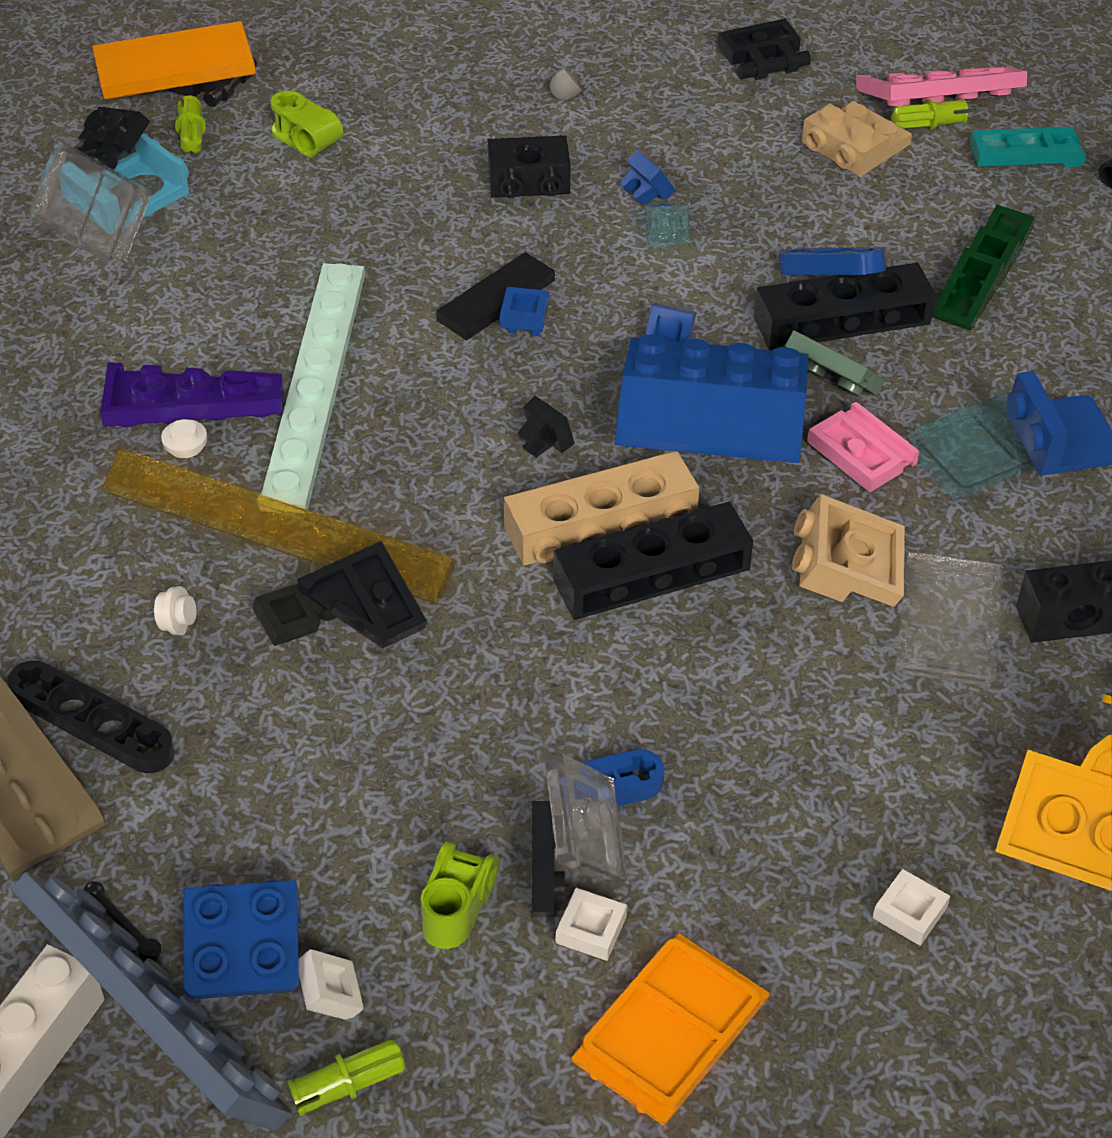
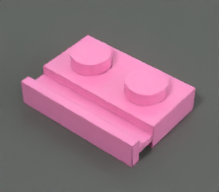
[807,402,920,493]

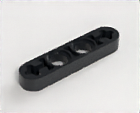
[7,661,175,773]

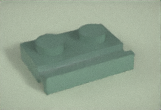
[785,330,885,396]

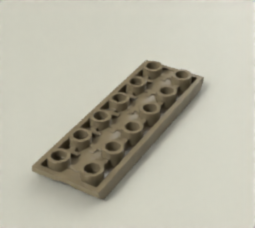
[0,676,106,879]

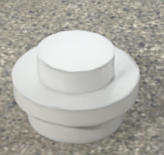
[161,419,207,458]
[154,586,196,635]

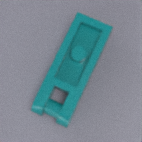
[969,127,1086,167]

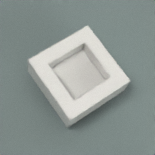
[873,869,950,946]
[556,888,627,961]
[299,949,364,1019]

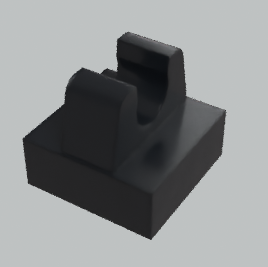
[518,396,575,458]

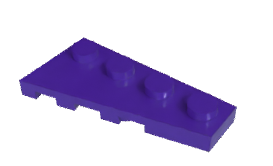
[100,362,284,427]

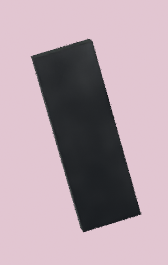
[436,252,555,341]

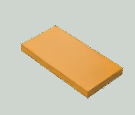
[92,21,256,99]

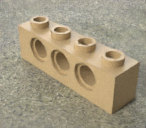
[504,451,699,566]

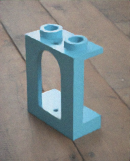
[58,133,189,234]

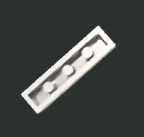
[0,944,105,1138]

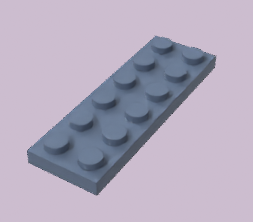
[11,872,292,1131]

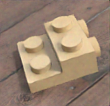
[802,101,912,177]
[792,494,905,607]

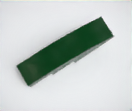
[932,204,1035,331]

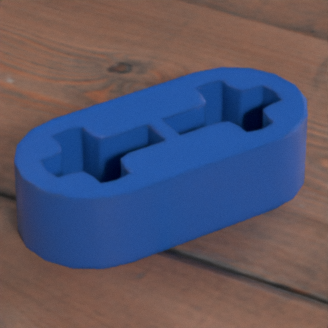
[568,749,664,812]

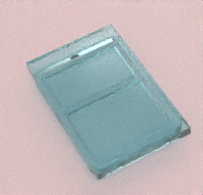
[905,392,1035,501]

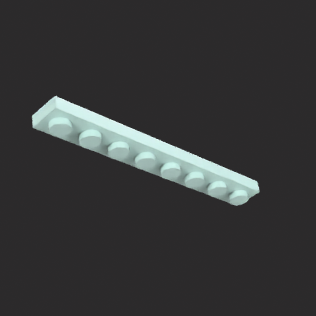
[259,263,365,515]

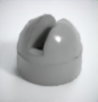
[550,66,583,100]

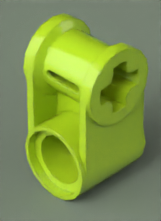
[270,90,343,158]
[421,841,499,949]

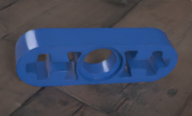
[779,247,886,275]

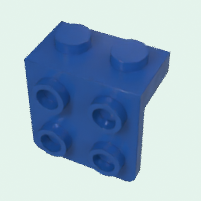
[1006,371,1112,476]
[183,880,302,999]

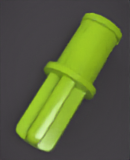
[175,96,206,154]
[891,99,969,130]
[287,1040,405,1117]

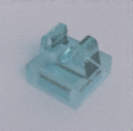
[645,203,690,249]

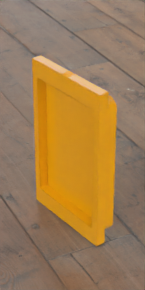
[571,933,770,1126]

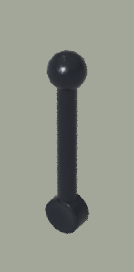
[83,881,161,961]

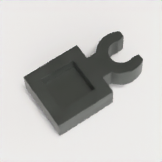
[252,584,337,646]

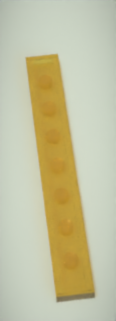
[101,448,456,605]

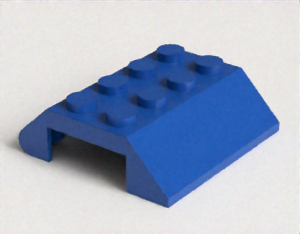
[615,335,808,463]

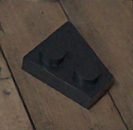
[297,541,427,649]
[532,801,565,917]

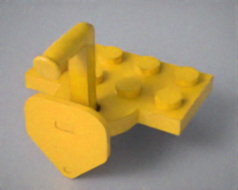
[995,694,1112,891]

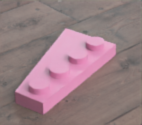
[856,66,1027,106]

